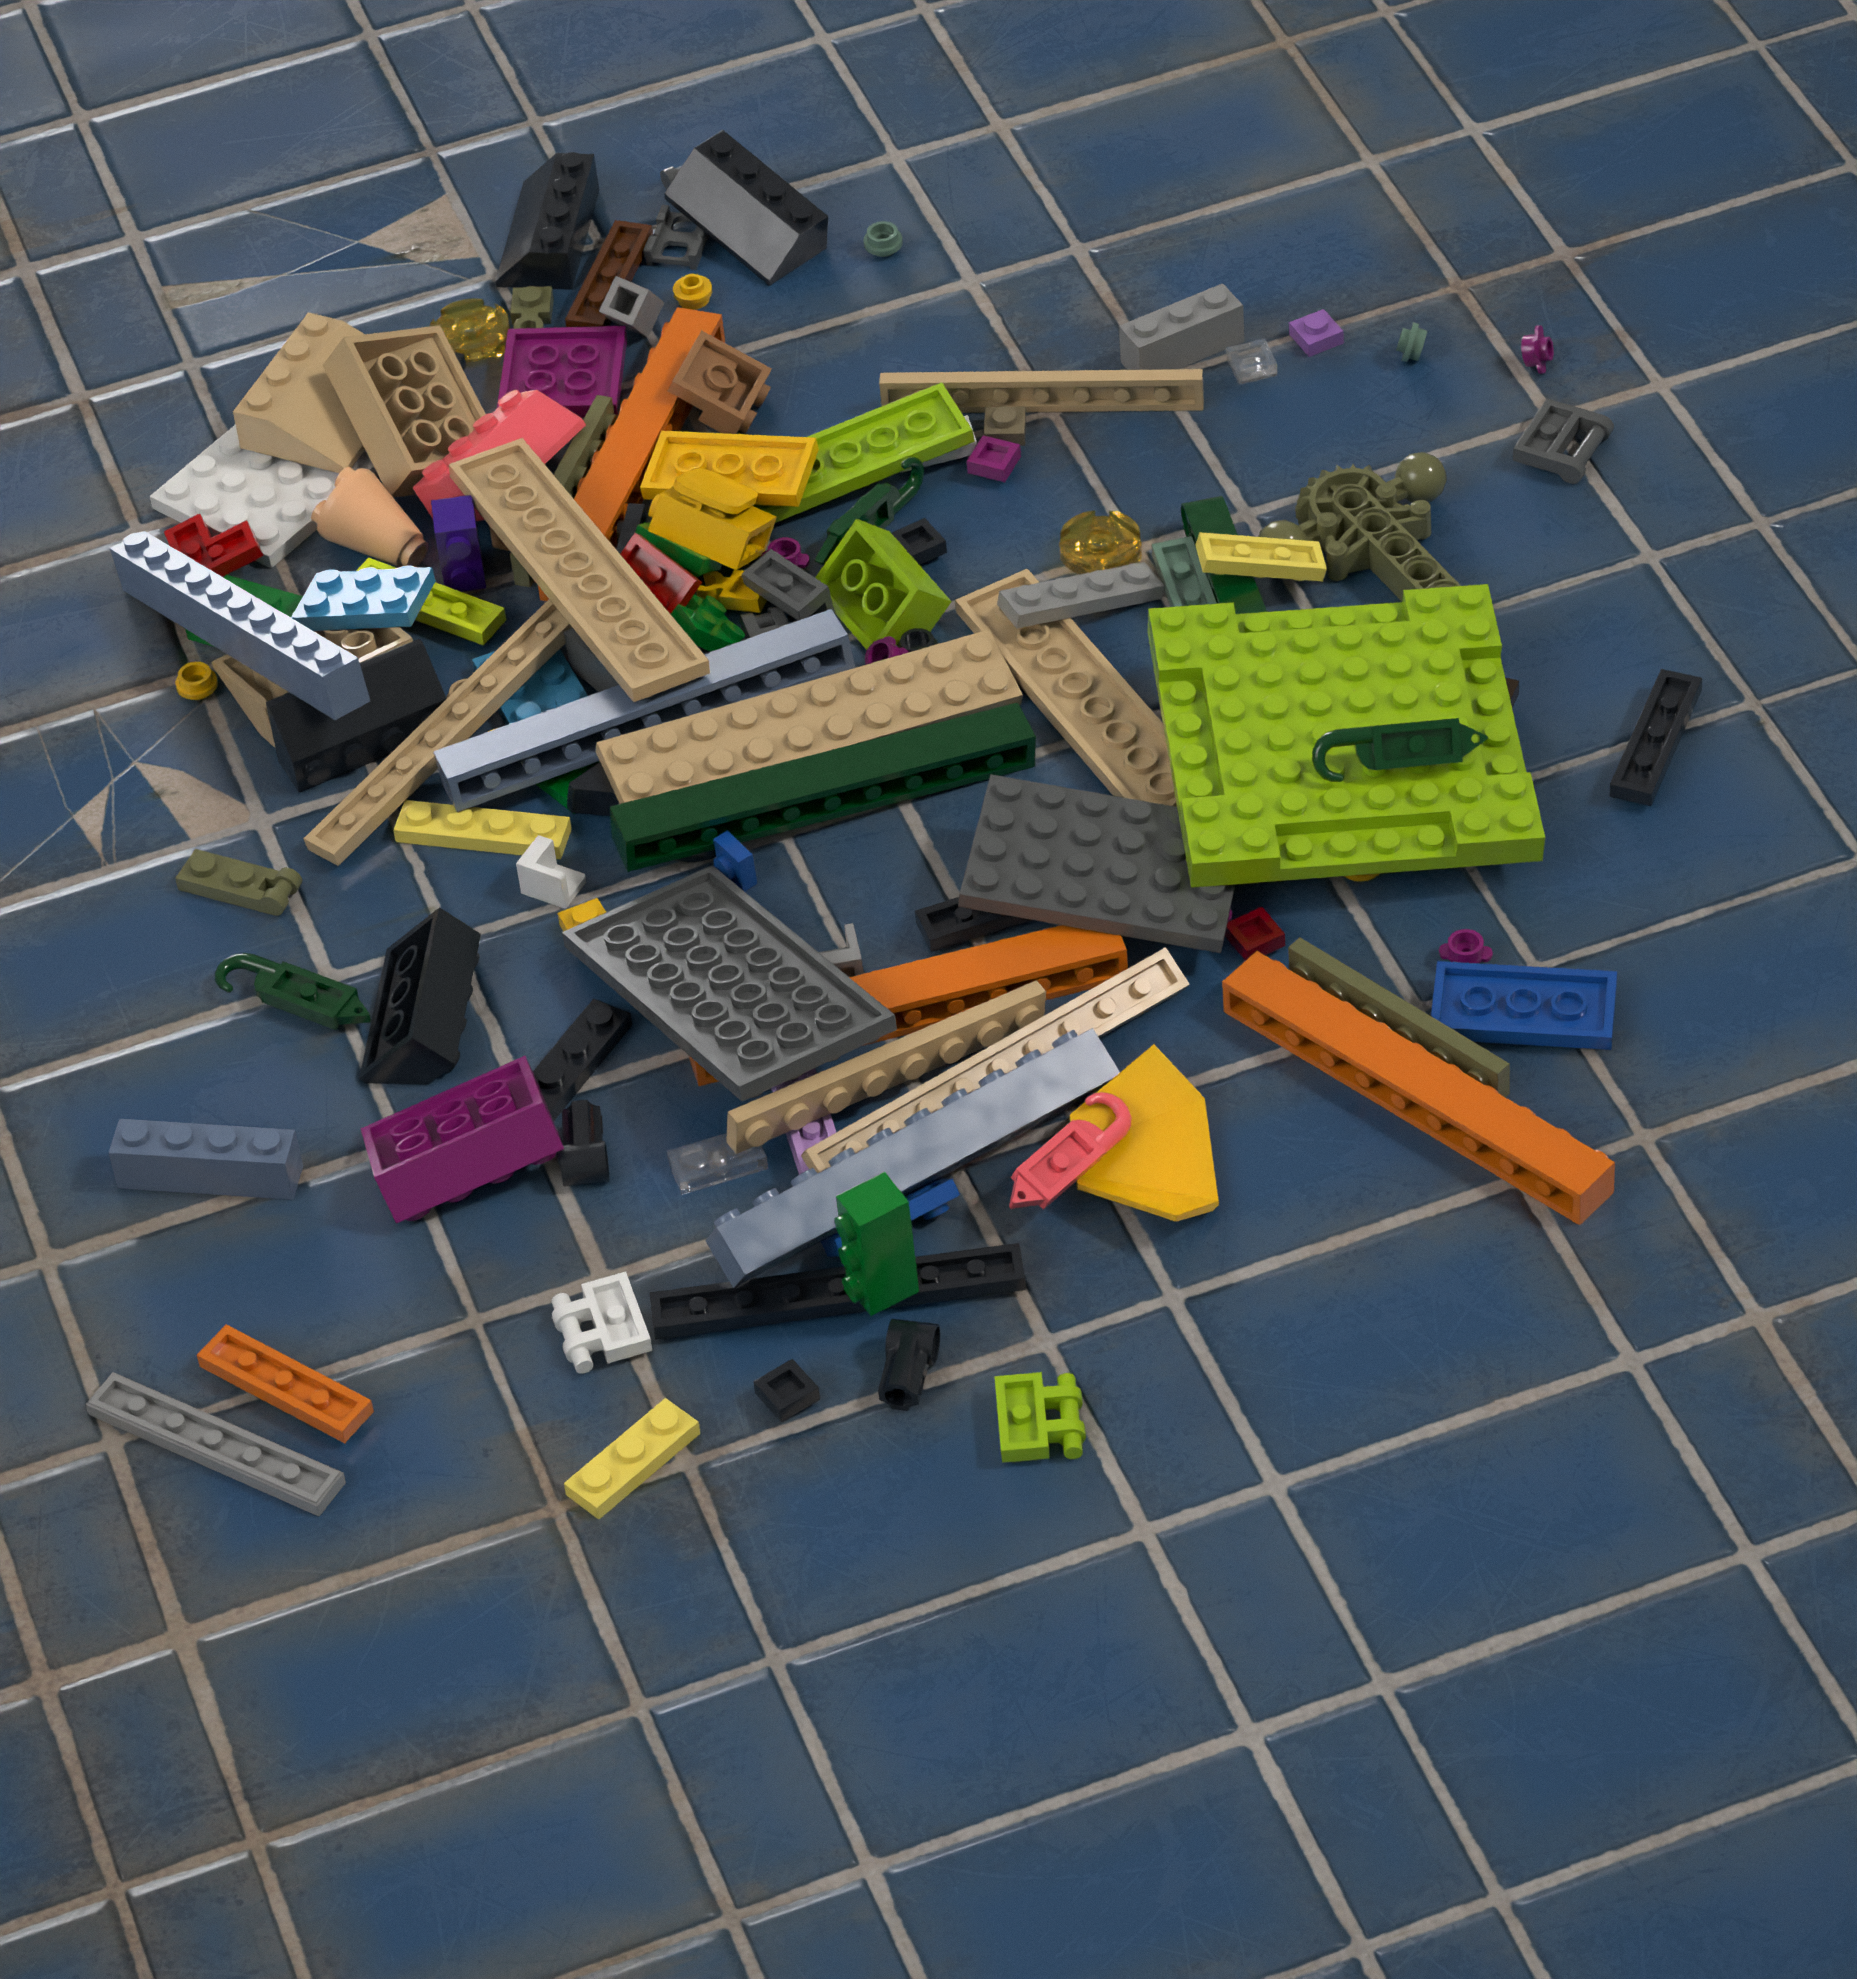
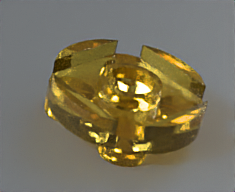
[430,298,510,363]
[1059,510,1142,575]

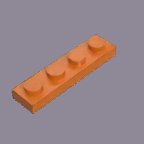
[197,1324,374,1443]

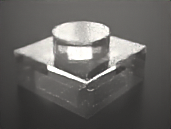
[1226,338,1277,385]

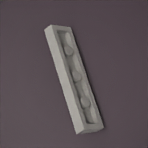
[997,562,1164,629]

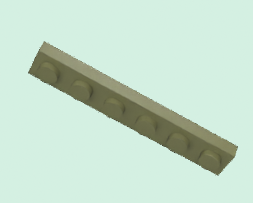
[510,395,618,587]
[1288,937,1510,1097]

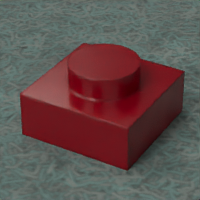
[1225,907,1285,961]

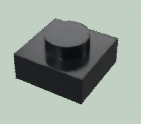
[891,518,947,565]
[753,1359,820,1422]

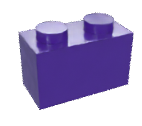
[431,495,486,592]

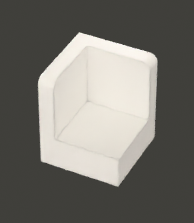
[516,835,586,909]

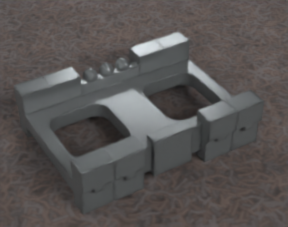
[643,205,710,270]

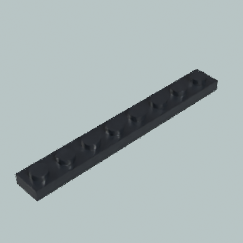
[649,1243,1026,1340]

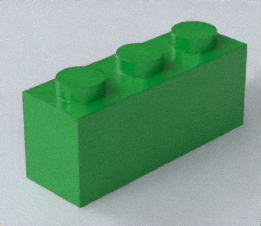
[834,1172,919,1316]

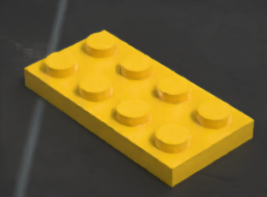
[640,431,819,507]

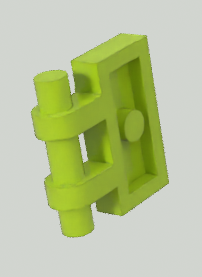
[994,1372,1086,1463]

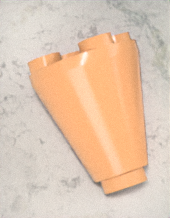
[311,467,429,567]

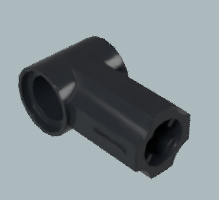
[559,1100,610,1187]
[878,1319,941,1411]

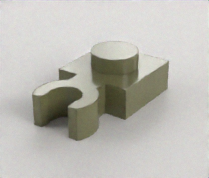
[510,286,554,329]

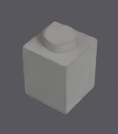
[599,276,664,338]

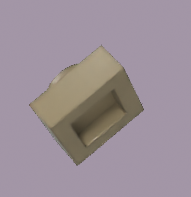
[984,406,1026,446]

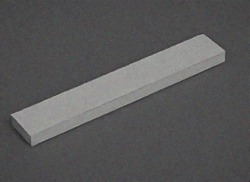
[85,1372,346,1516]

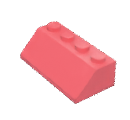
[412,390,586,521]

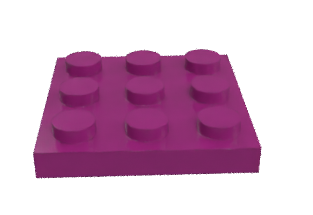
[497,326,627,418]

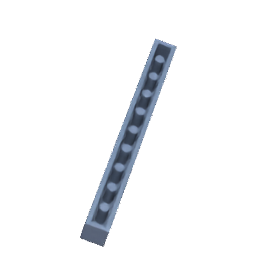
[110,531,370,720]
[433,609,855,812]
[705,1028,1120,1288]

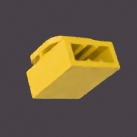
[648,468,777,570]

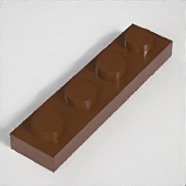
[565,220,653,327]

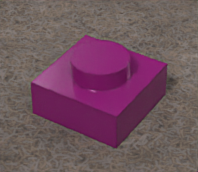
[967,435,1021,482]

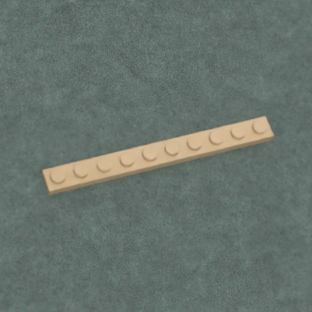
[303,599,572,866]
[801,947,1190,1173]

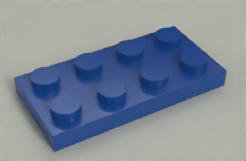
[1431,961,1617,1050]

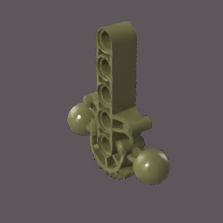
[1258,452,1461,601]

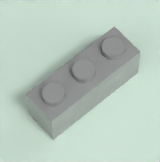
[1119,283,1244,370]

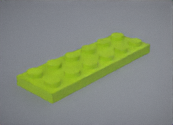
[752,382,975,523]

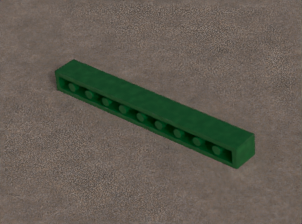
[610,702,1036,872]

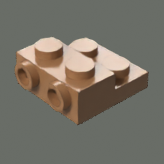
[668,330,772,434]

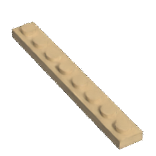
[879,369,1204,413]
[727,980,1046,1154]

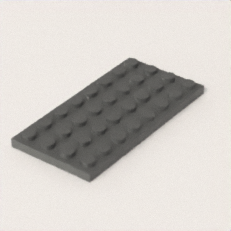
[562,865,897,1101]

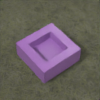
[1289,309,1344,357]

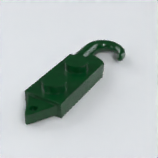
[814,457,924,565]
[1312,718,1488,782]
[215,953,371,1030]

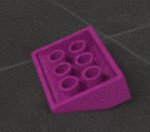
[361,1056,564,1223]

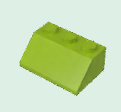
[815,519,952,650]

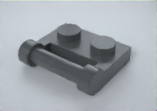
[1513,399,1614,484]

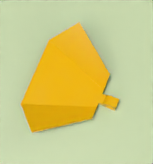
[1070,1044,1219,1222]

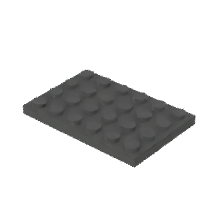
[958,774,1236,953]

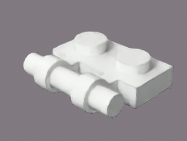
[551,1271,653,1374]

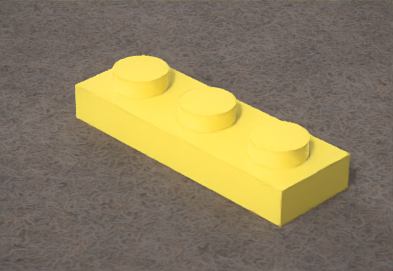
[1195,532,1327,582]
[564,1398,701,1520]

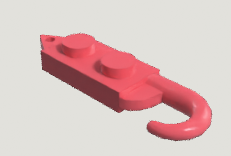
[1009,1092,1132,1210]

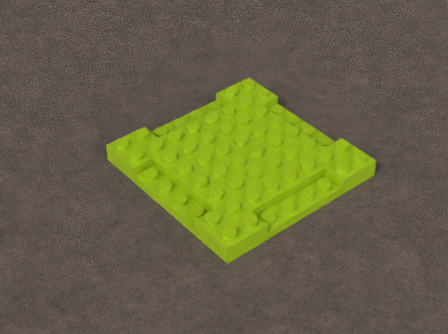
[1147,584,1545,888]

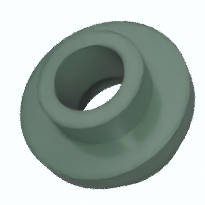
[863,221,903,257]
[1396,322,1427,362]

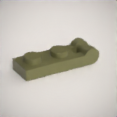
[175,849,303,916]

